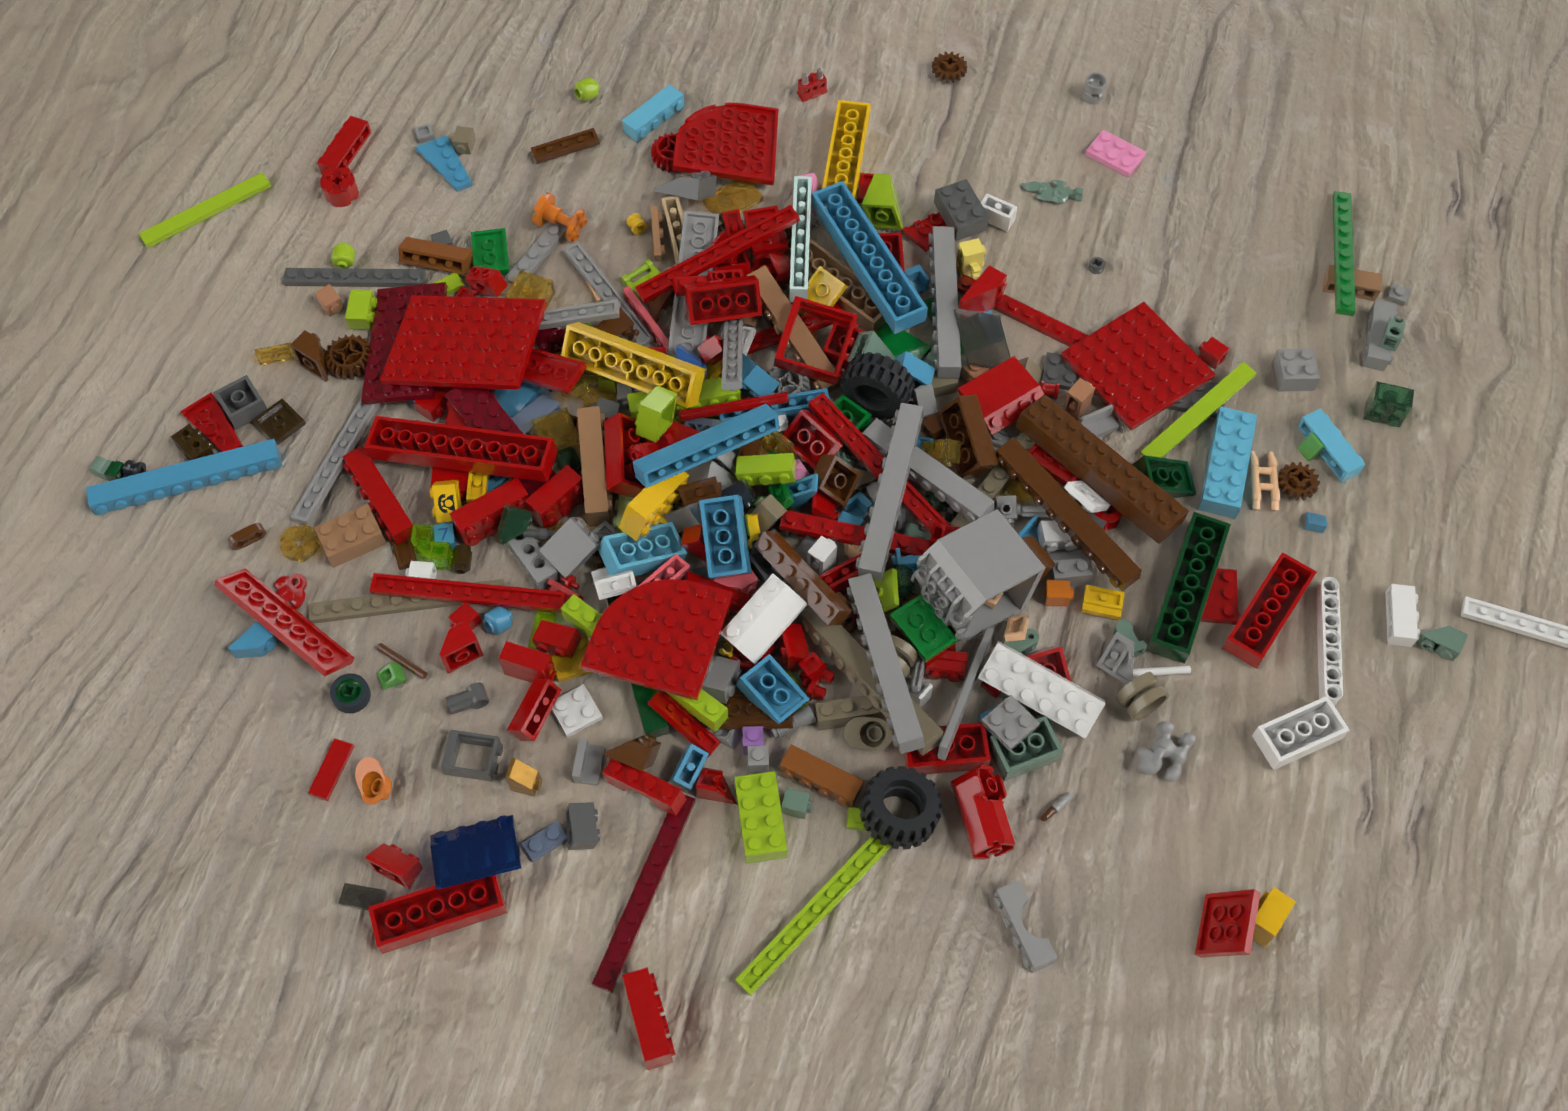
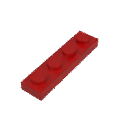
[648,691,721,758]

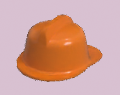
[355,757,392,805]

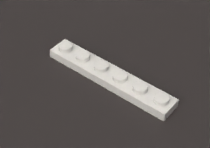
[1460,596,1568,648]

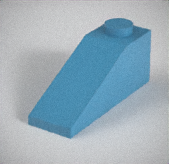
[787,474,818,510]

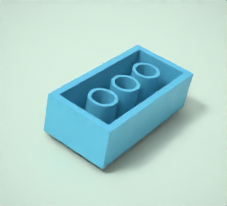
[598,522,687,576]

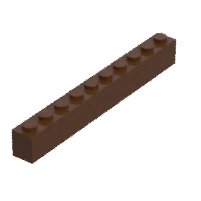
[996,437,1142,592]

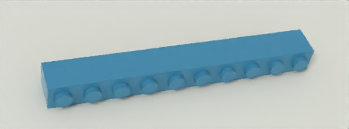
[86,439,283,515]

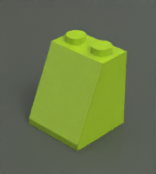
[862,174,903,230]

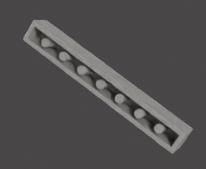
[862,418,994,522]

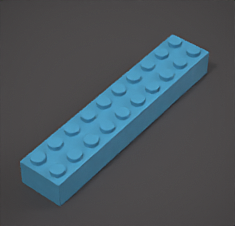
[811,181,928,334]

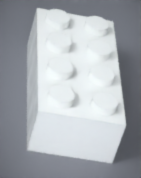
[1252,696,1350,770]

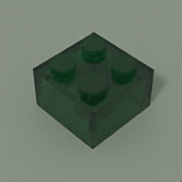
[1363,381,1414,427]

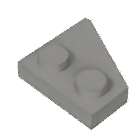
[1096,632,1134,685]

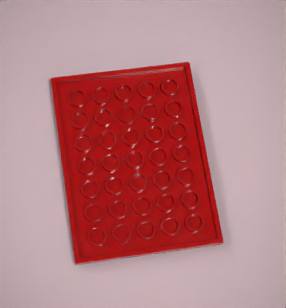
[380,295,547,390]

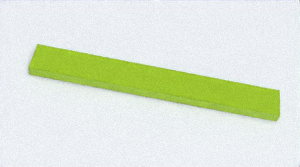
[138,172,272,248]
[1140,361,1257,458]

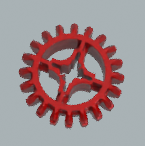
[651,131,678,173]

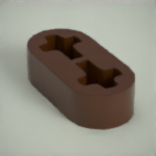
[228,523,266,550]

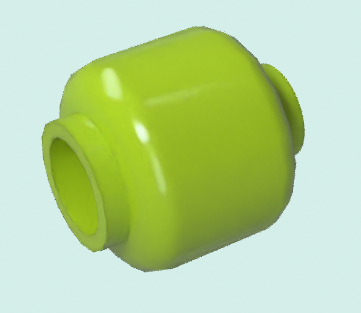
[574,77,600,102]
[331,242,355,268]

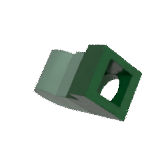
[88,456,124,481]

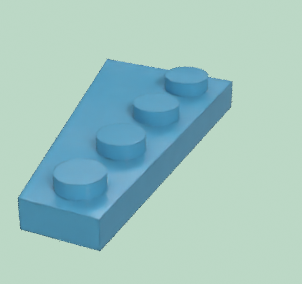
[415,135,473,192]

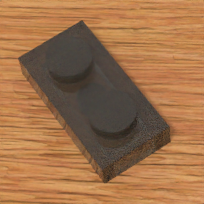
[338,883,387,911]

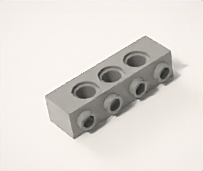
[497,516,560,590]

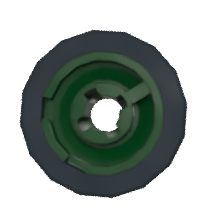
[330,673,371,714]

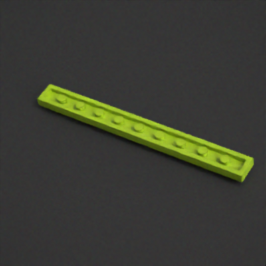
[735,837,892,996]

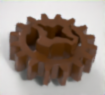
[932,51,967,83]
[1278,462,1320,501]

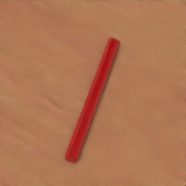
[679,392,789,421]

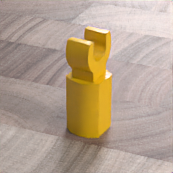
[744,513,761,549]

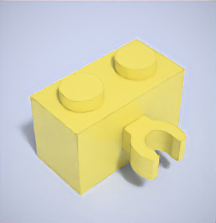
[956,238,986,279]

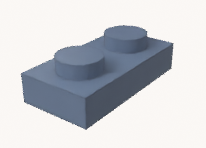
[521,821,568,862]

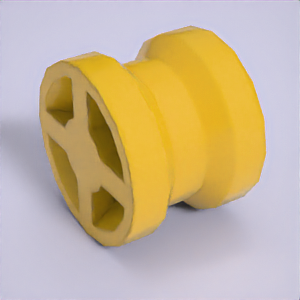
[626,213,648,235]

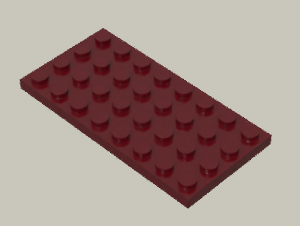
[361,282,448,405]

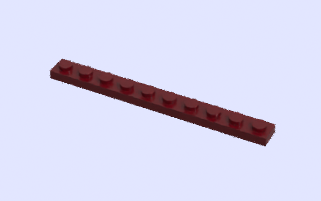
[592,794,696,993]

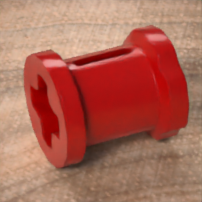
[1040,380,1060,399]

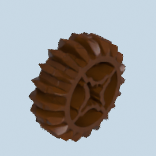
[324,334,371,380]

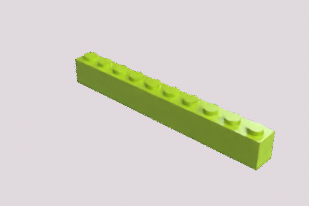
[561,594,728,732]

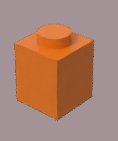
[1044,580,1074,607]

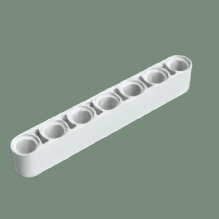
[1316,577,1343,706]

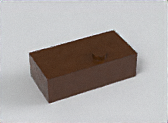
[938,395,999,479]

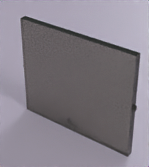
[954,308,1011,369]

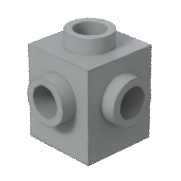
[994,495,1021,524]

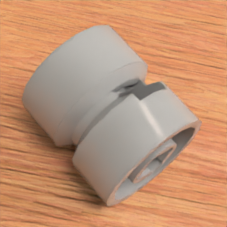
[1082,72,1107,104]

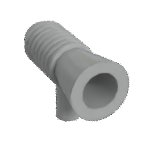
[770,704,816,738]

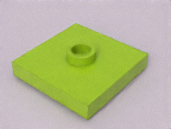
[873,568,899,612]

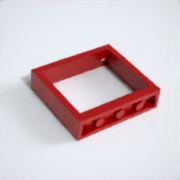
[773,296,859,385]

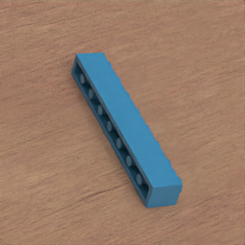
[633,404,780,488]

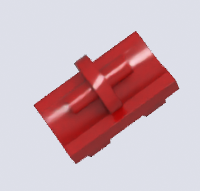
[547,574,584,603]
[799,663,835,701]

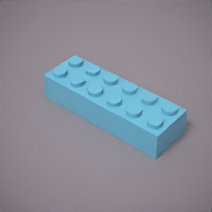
[1198,406,1257,519]

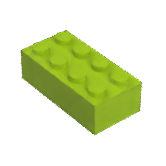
[734,771,787,864]

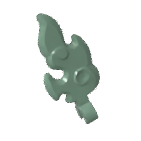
[1021,180,1083,204]

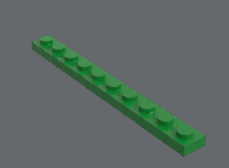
[1332,191,1356,316]

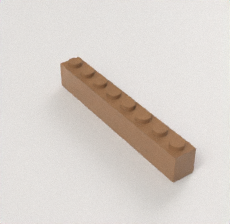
[747,266,841,393]

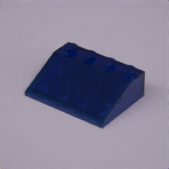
[430,815,522,890]

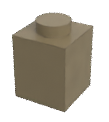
[452,126,476,155]

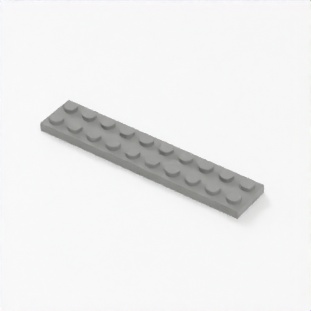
[667,210,719,364]

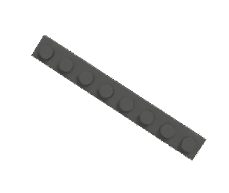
[283,268,426,287]

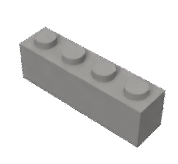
[1362,299,1398,371]

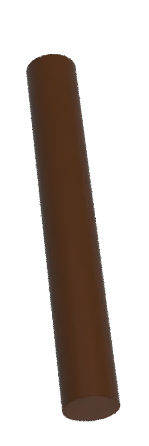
[377,643,428,679]

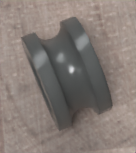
[1088,257,1105,274]

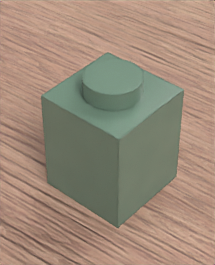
[781,788,813,819]

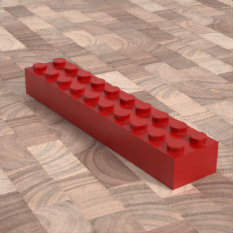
[364,416,558,482]

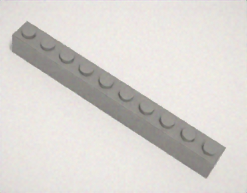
[928,226,961,378]
[856,403,923,581]
[846,573,925,754]

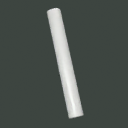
[1133,666,1191,677]

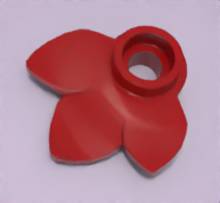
[274,573,307,609]

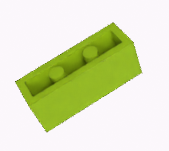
[736,453,797,486]

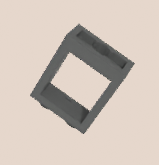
[441,730,503,782]

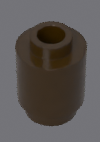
[451,544,472,574]

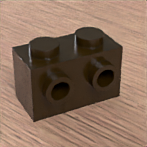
[170,424,214,461]

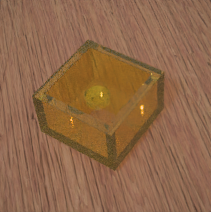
[505,270,555,310]

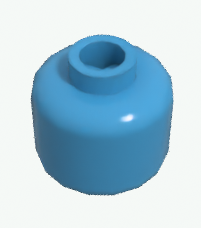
[483,606,513,635]

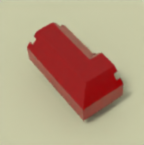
[950,765,1015,860]

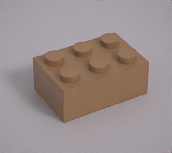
[314,504,386,568]

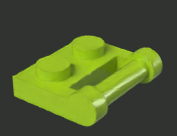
[620,259,661,301]

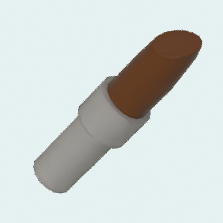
[1040,792,1073,821]

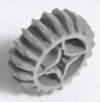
[767,367,810,408]

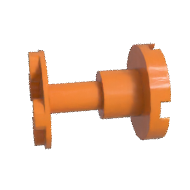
[532,192,588,242]

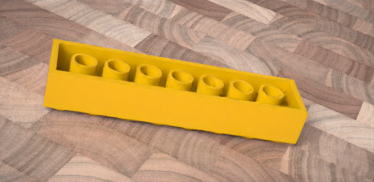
[822,100,871,200]
[561,322,706,408]

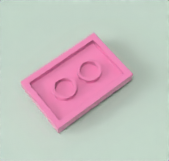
[1085,130,1146,178]

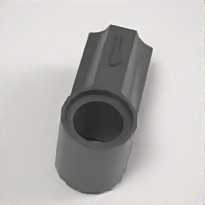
[446,682,489,715]

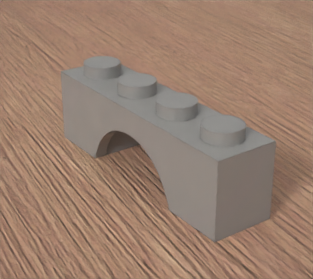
[993,880,1058,973]

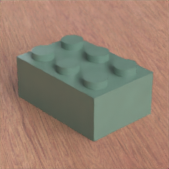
[988,716,1064,781]

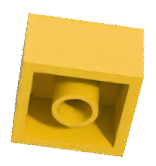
[1253,887,1296,947]

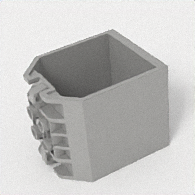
[910,509,1046,640]

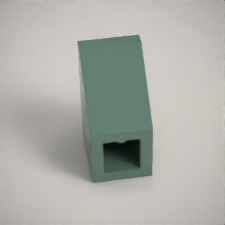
[1416,626,1468,661]

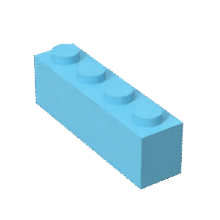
[622,84,684,142]
[1298,408,1365,483]

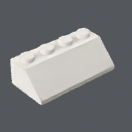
[720,574,807,664]

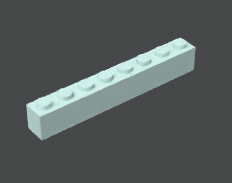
[790,176,812,302]

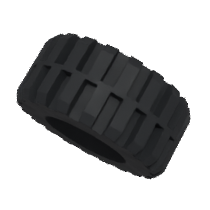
[840,352,915,419]
[860,766,943,850]

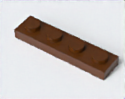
[531,128,600,164]

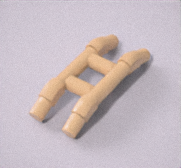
[1249,450,1280,511]

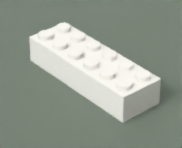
[978,641,1106,738]

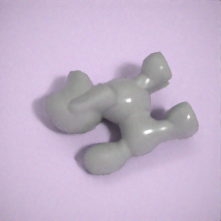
[1137,721,1196,782]

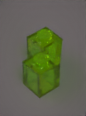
[411,524,453,570]

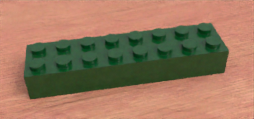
[1147,512,1231,664]

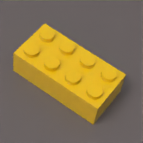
[618,472,689,542]

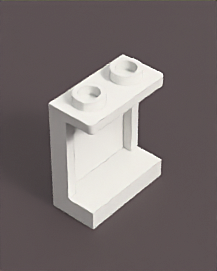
[591,567,637,600]

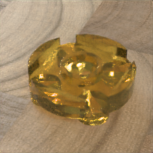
[280,524,321,563]

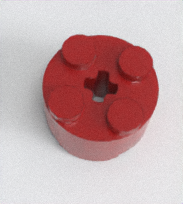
[320,167,359,207]
[751,252,791,288]

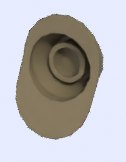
[844,717,893,751]

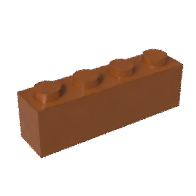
[398,237,473,275]
[779,744,864,807]

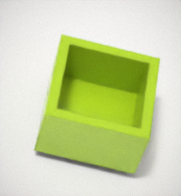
[635,385,677,442]

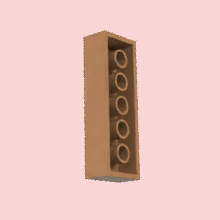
[577,406,614,527]

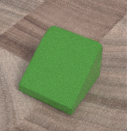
[1297,433,1324,461]
[377,662,406,690]

